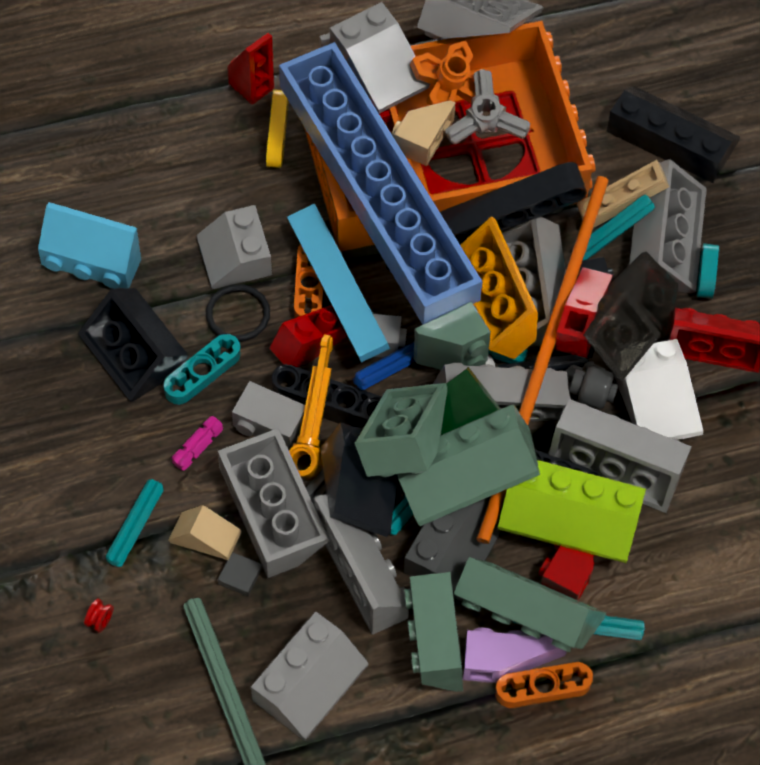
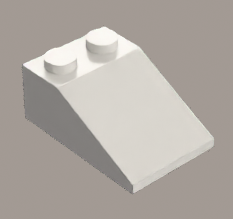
[614,339,703,440]

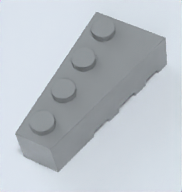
[433,363,570,422]

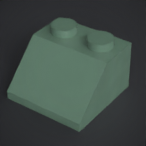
[413,302,491,370]

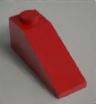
[228,33,274,105]

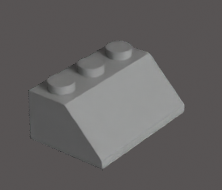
[251,612,368,741]

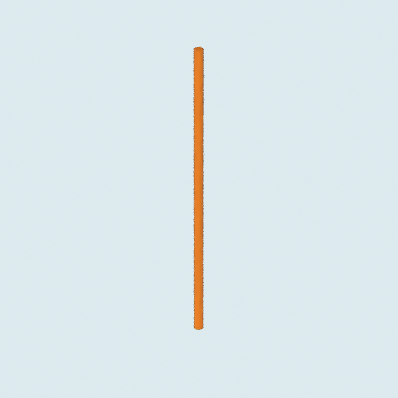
[477,176,609,544]

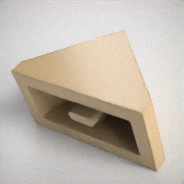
[169,505,241,560]

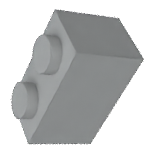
[232,381,305,450]

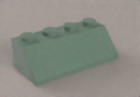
[398,404,540,526]
[454,557,606,652]

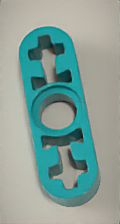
[164,334,241,405]

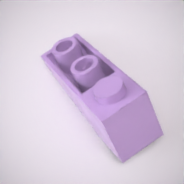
[463,628,567,683]

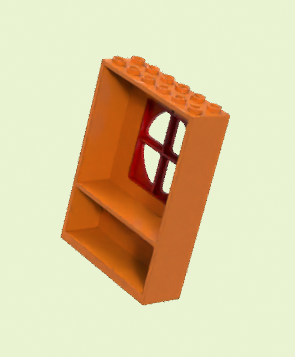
[304,21,595,252]

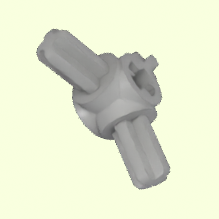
[445,69,530,144]

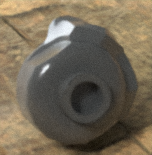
[566,361,618,409]

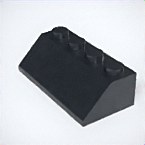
[606,86,740,183]

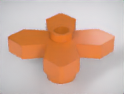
[410,41,475,106]

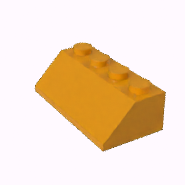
[460,217,538,359]

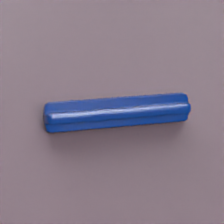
[353,341,415,390]

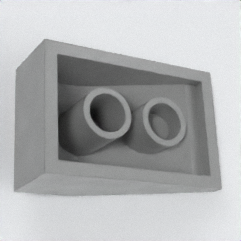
[330,2,430,113]

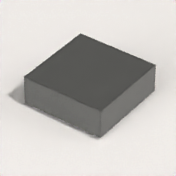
[218,552,262,596]

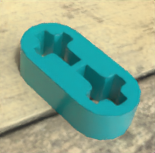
[697,243,719,299]

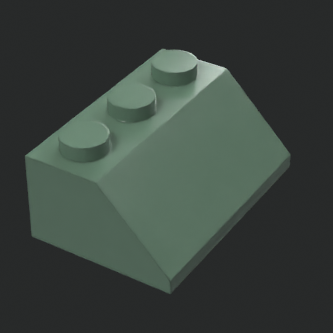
[404,572,463,692]

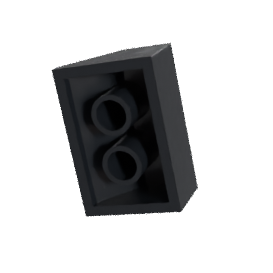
[78,288,189,401]

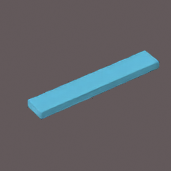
[287,203,390,363]

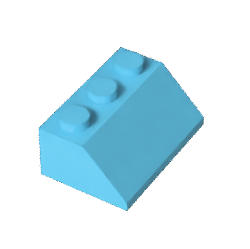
[38,202,141,289]

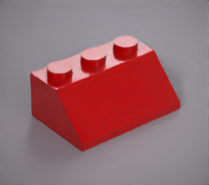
[668,308,760,373]

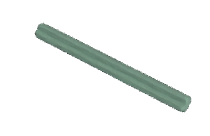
[183,598,266,765]

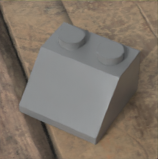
[197,205,272,289]

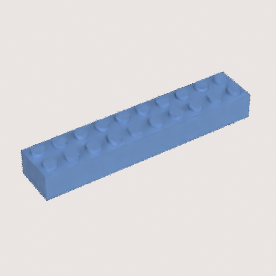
[279,42,482,325]

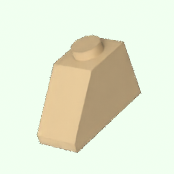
[391,100,456,166]

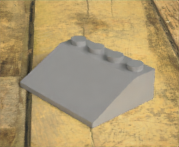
[417,0,543,40]

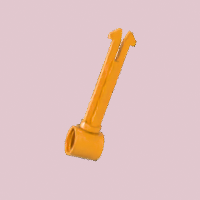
[289,334,333,481]

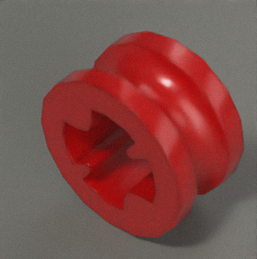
[84,598,114,633]

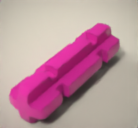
[172,416,223,471]

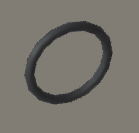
[206,284,270,341]

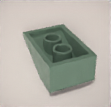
[355,383,448,477]

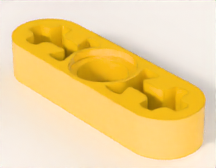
[266,90,289,168]

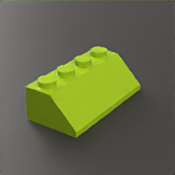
[498,460,646,564]

